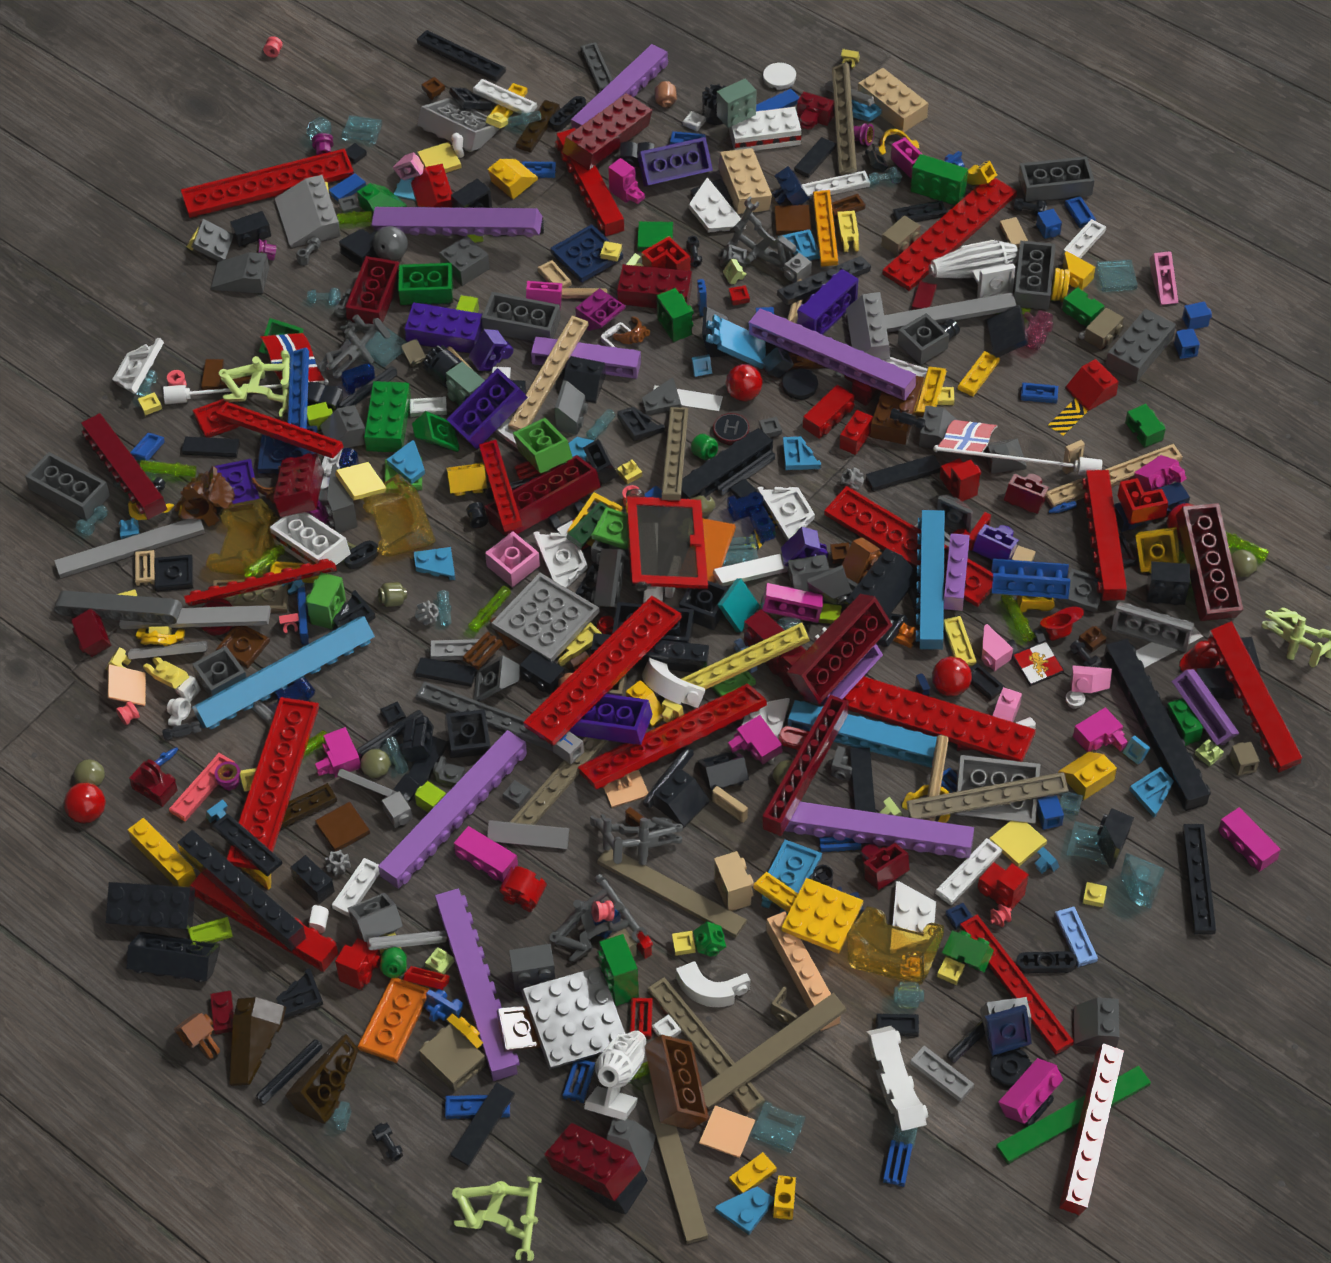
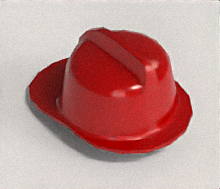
[1040,607,1084,641]
[1180,641,1219,672]

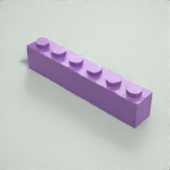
[531,337,641,379]

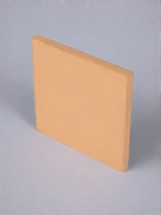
[108,665,146,706]
[603,770,648,808]
[699,1106,755,1158]

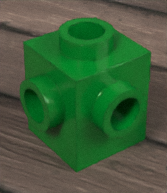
[693,921,726,957]

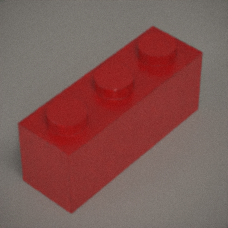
[803,385,855,439]

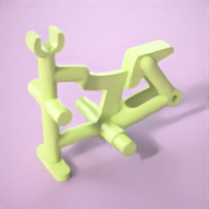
[219,350,290,419]
[1261,608,1331,667]
[452,1176,542,1261]

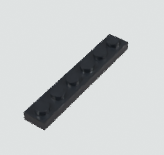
[417,30,506,82]
[777,256,871,305]
[1182,824,1216,934]

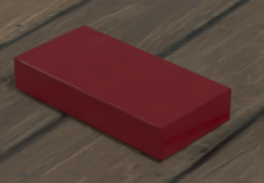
[912,281,937,310]

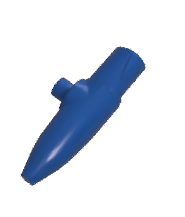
[1048,501,1077,513]
[154,747,178,766]

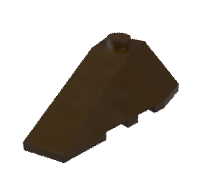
[230,997,286,1086]
[285,1034,359,1124]

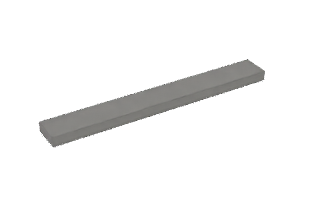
[884,292,1016,333]
[54,519,205,578]
[119,605,271,629]

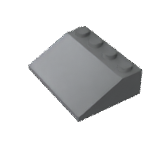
[417,98,500,152]
[275,175,341,248]
[955,755,1041,824]

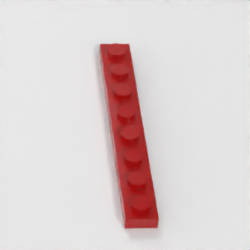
[216,402,343,459]
[479,440,523,532]
[184,559,337,606]
[960,914,1074,1055]

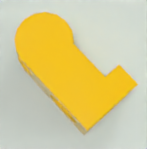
[967,161,997,185]
[1017,595,1055,612]
[773,1175,796,1220]

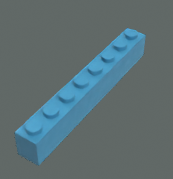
[916,510,945,650]
[788,700,938,768]

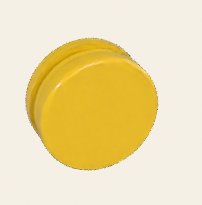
[1050,268,1070,302]

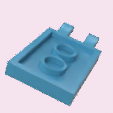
[706,314,766,369]
[761,840,822,915]

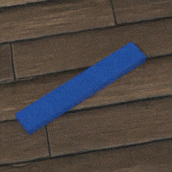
[288,347,309,429]

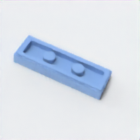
[1055,907,1098,967]

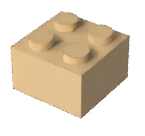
[714,851,754,911]

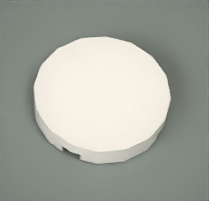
[763,63,796,90]

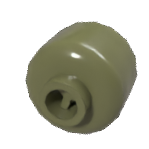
[378,582,407,607]

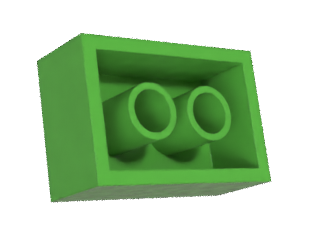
[513,418,573,473]

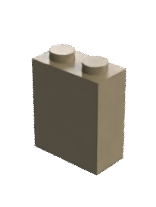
[419,1024,486,1092]

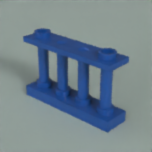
[991,559,1070,599]

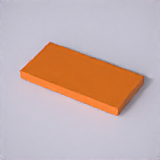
[678,518,736,583]
[358,978,430,1063]

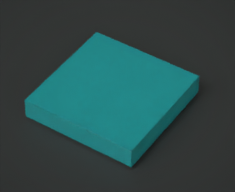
[718,578,760,632]

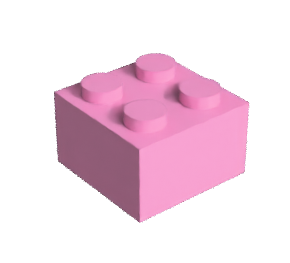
[485,532,540,588]

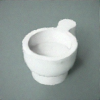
[167,698,191,726]

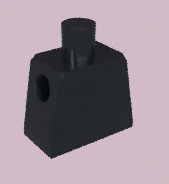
[339,229,378,267]

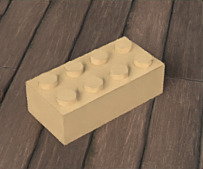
[858,68,928,132]
[718,148,772,214]

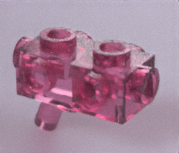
[1023,310,1054,350]

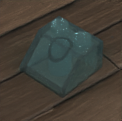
[1120,853,1165,909]

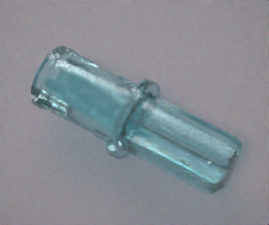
[508,111,541,128]
[586,409,616,440]
[437,590,452,627]
[385,737,409,774]

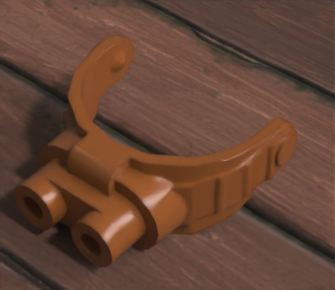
[612,316,650,344]
[251,466,281,503]

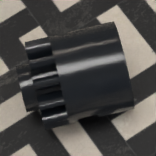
[702,84,726,125]
[423,345,462,388]

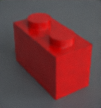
[840,410,873,455]

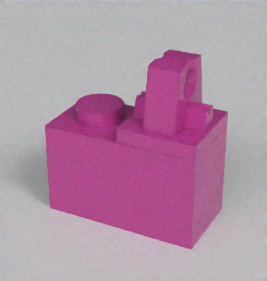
[608,158,645,204]
[1134,455,1187,492]
[1073,707,1128,752]
[728,715,782,765]
[315,727,361,778]

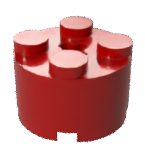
[499,866,547,912]

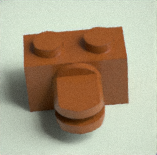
[842,537,882,584]
[174,1013,220,1060]

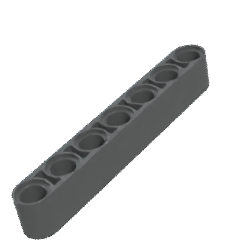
[54,591,182,624]

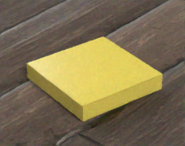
[418,142,462,173]
[335,462,386,500]
[990,817,1047,867]

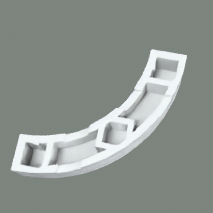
[866,1026,928,1131]

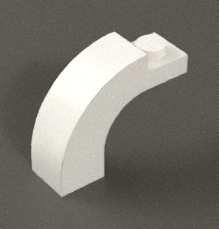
[642,658,705,708]
[676,961,750,1007]

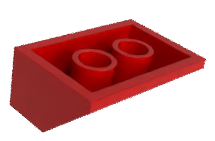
[411,163,452,208]

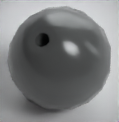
[372,226,408,261]

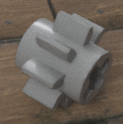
[841,467,864,490]
[415,600,439,626]
[325,850,351,876]

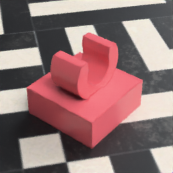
[279,613,299,633]

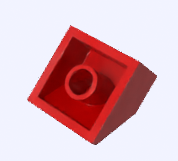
[1065,359,1119,411]

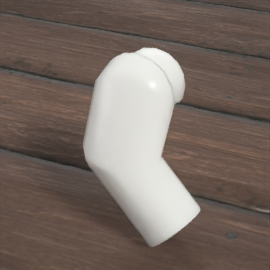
[451,133,464,158]

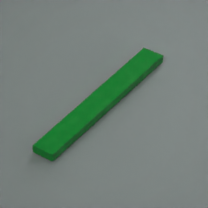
[996,1066,1151,1164]

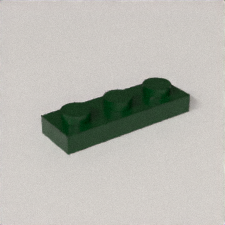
[566,501,609,549]

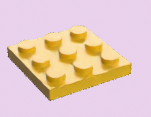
[781,878,863,954]

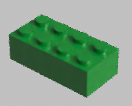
[364,381,411,452]

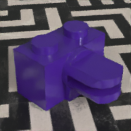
[469,329,514,371]
[972,524,1019,560]
[781,527,828,567]

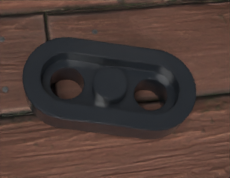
[344,541,379,569]

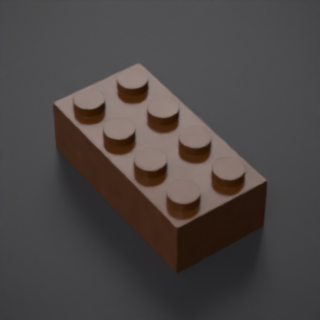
[870,376,924,445]
[644,1034,709,1130]

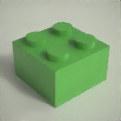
[305,572,346,629]

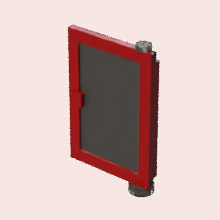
[626,489,708,591]

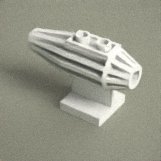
[929,240,1019,298]
[584,1031,646,1121]

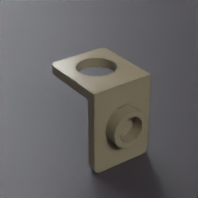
[401,339,426,368]
[771,987,797,1024]

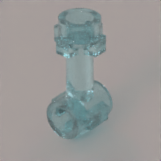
[869,167,902,185]
[307,288,341,305]
[137,370,158,398]
[76,505,109,535]

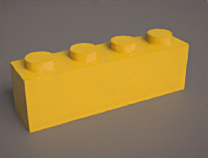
[128,818,196,887]

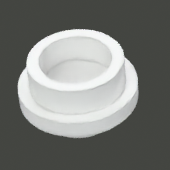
[1066,691,1085,709]

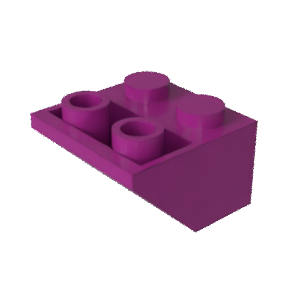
[575,288,625,331]

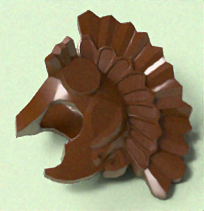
[174,466,235,527]

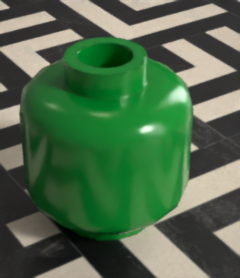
[691,434,718,460]
[380,947,407,978]

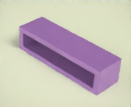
[944,534,970,611]
[820,644,883,705]
[1172,669,1240,746]

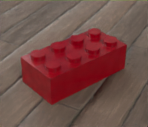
[345,256,400,324]
[617,264,692,308]
[273,453,324,517]
[744,609,807,691]
[544,1123,642,1201]

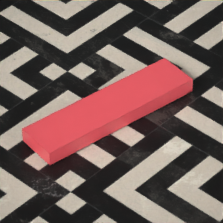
[169,753,235,822]

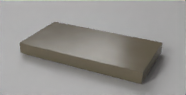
[213,579,289,613]

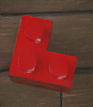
[641,236,691,271]
[940,458,981,502]
[1117,478,1168,524]
[978,862,1029,909]
[335,938,381,990]

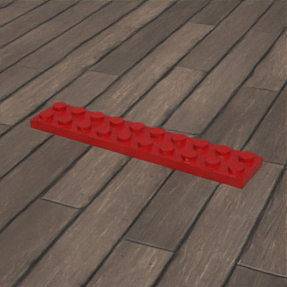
[181,148,354,218]
[882,178,1017,291]
[824,486,993,607]
[523,596,682,746]
[843,676,1036,762]
[578,683,767,789]
[227,697,319,870]

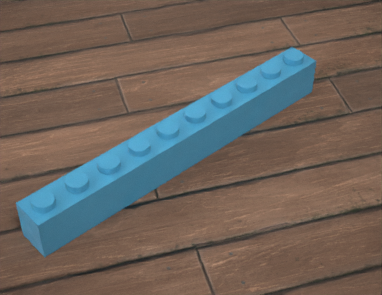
[192,616,375,729]

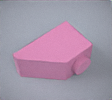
[392,152,424,180]
[981,624,1013,671]
[1071,666,1112,693]

